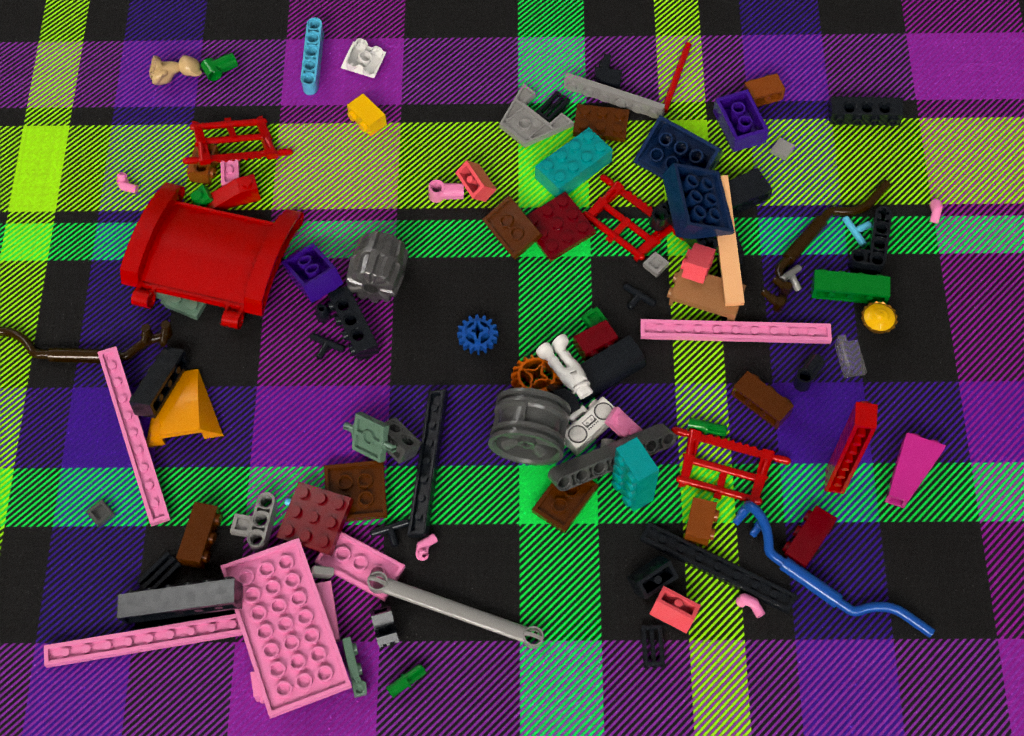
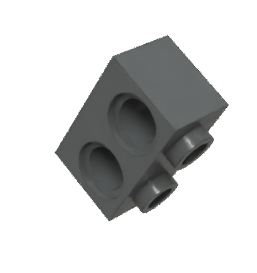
[384,417,422,464]

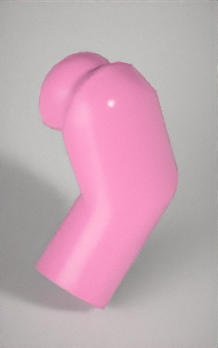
[116,172,139,194]
[929,199,943,224]
[736,593,765,618]

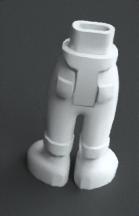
[536,334,593,399]

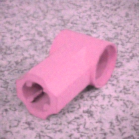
[428,179,464,203]

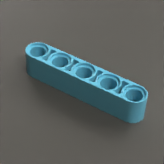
[301,17,324,95]

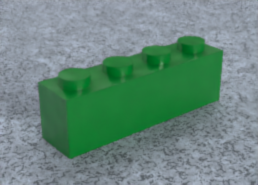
[811,269,890,305]

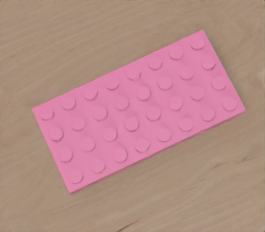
[221,538,352,719]

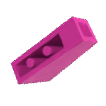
[885,433,946,508]

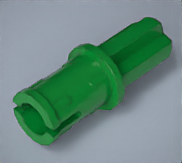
[687,417,727,437]
[386,664,426,698]

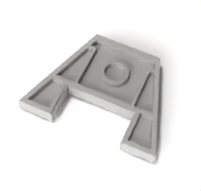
[499,83,574,148]

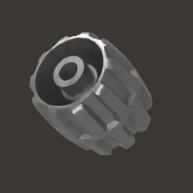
[346,231,408,303]

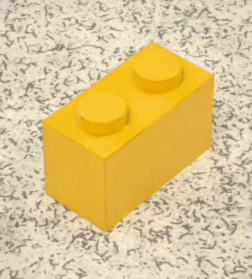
[347,94,387,136]

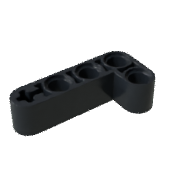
[649,200,718,249]
[847,206,892,275]

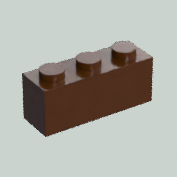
[731,371,794,429]
[176,502,223,569]

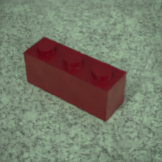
[782,505,838,569]

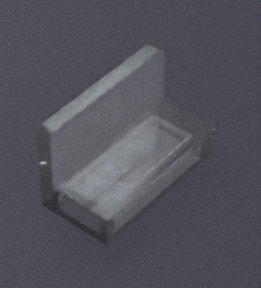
[835,335,867,378]

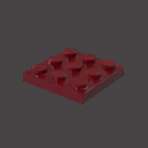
[527,191,596,262]
[276,482,354,556]

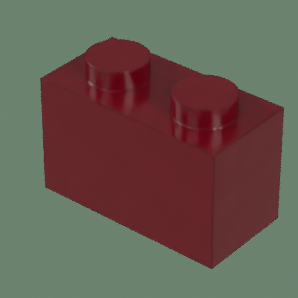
[573,320,618,362]

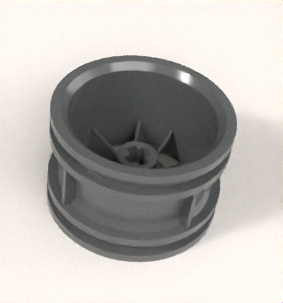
[488,388,571,465]

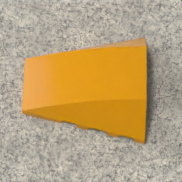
[146,369,224,448]

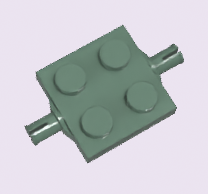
[343,412,397,463]

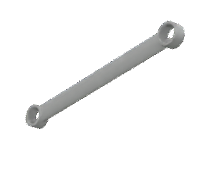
[367,571,544,649]

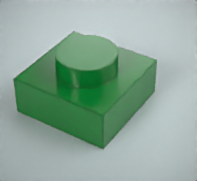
[190,184,213,207]
[581,307,608,328]

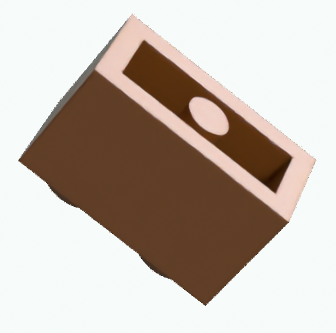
[743,73,785,107]
[684,497,719,546]

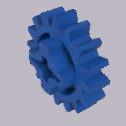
[457,314,498,355]

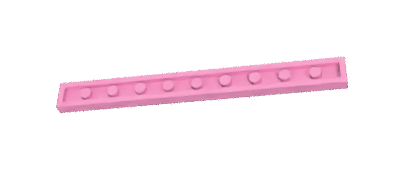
[640,319,832,344]
[97,346,171,527]
[44,614,243,668]

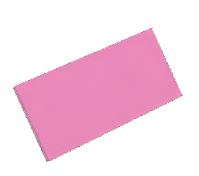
[315,531,406,602]

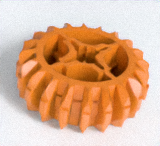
[511,354,562,392]

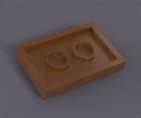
[573,104,629,142]
[482,196,543,260]
[532,480,599,534]

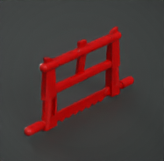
[182,116,293,165]
[583,174,685,262]
[671,427,791,505]

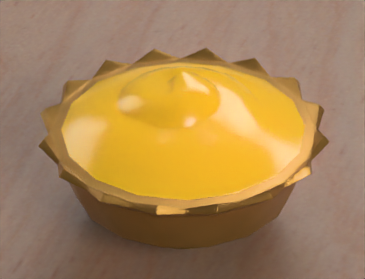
[861,301,898,334]

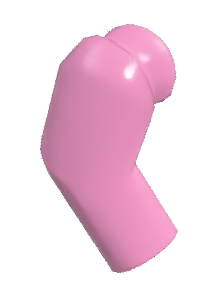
[415,533,438,561]

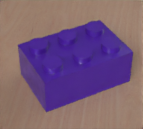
[713,89,769,152]
[282,243,344,303]

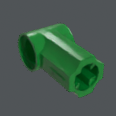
[201,53,238,81]

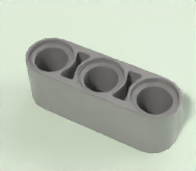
[247,492,278,553]

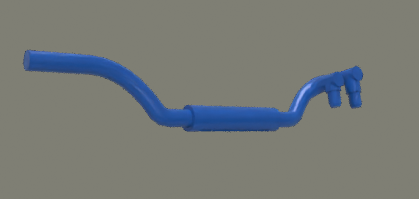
[733,501,935,638]

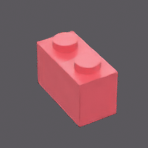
[455,160,497,202]
[680,243,716,284]
[649,586,701,634]

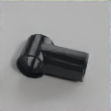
[793,354,826,392]

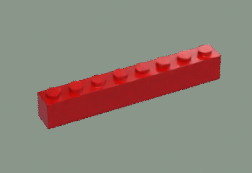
[824,401,878,494]

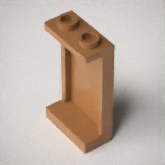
[667,269,746,321]

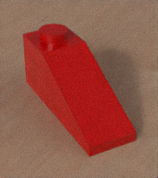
[206,174,261,211]

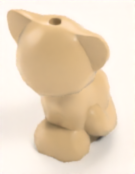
[149,55,202,85]

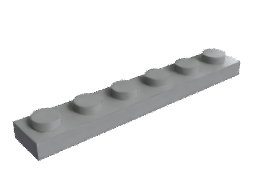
[564,73,665,119]

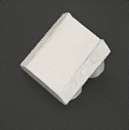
[341,38,386,78]

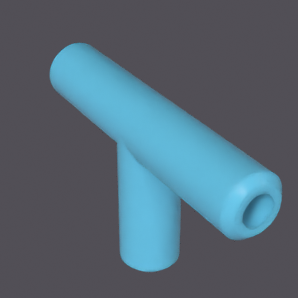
[842,216,872,247]

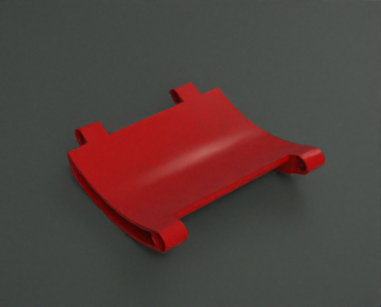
[120,182,304,329]

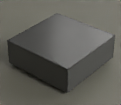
[86,499,115,527]

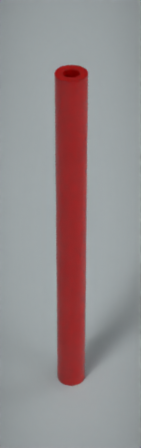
[663,42,692,113]

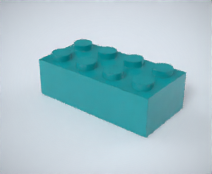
[535,127,613,198]
[611,437,659,512]

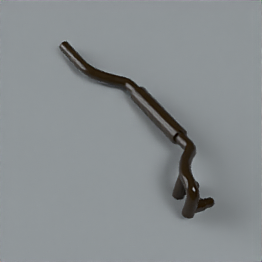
[761,180,891,313]
[0,320,173,363]

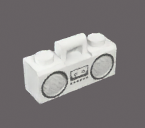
[565,397,614,456]

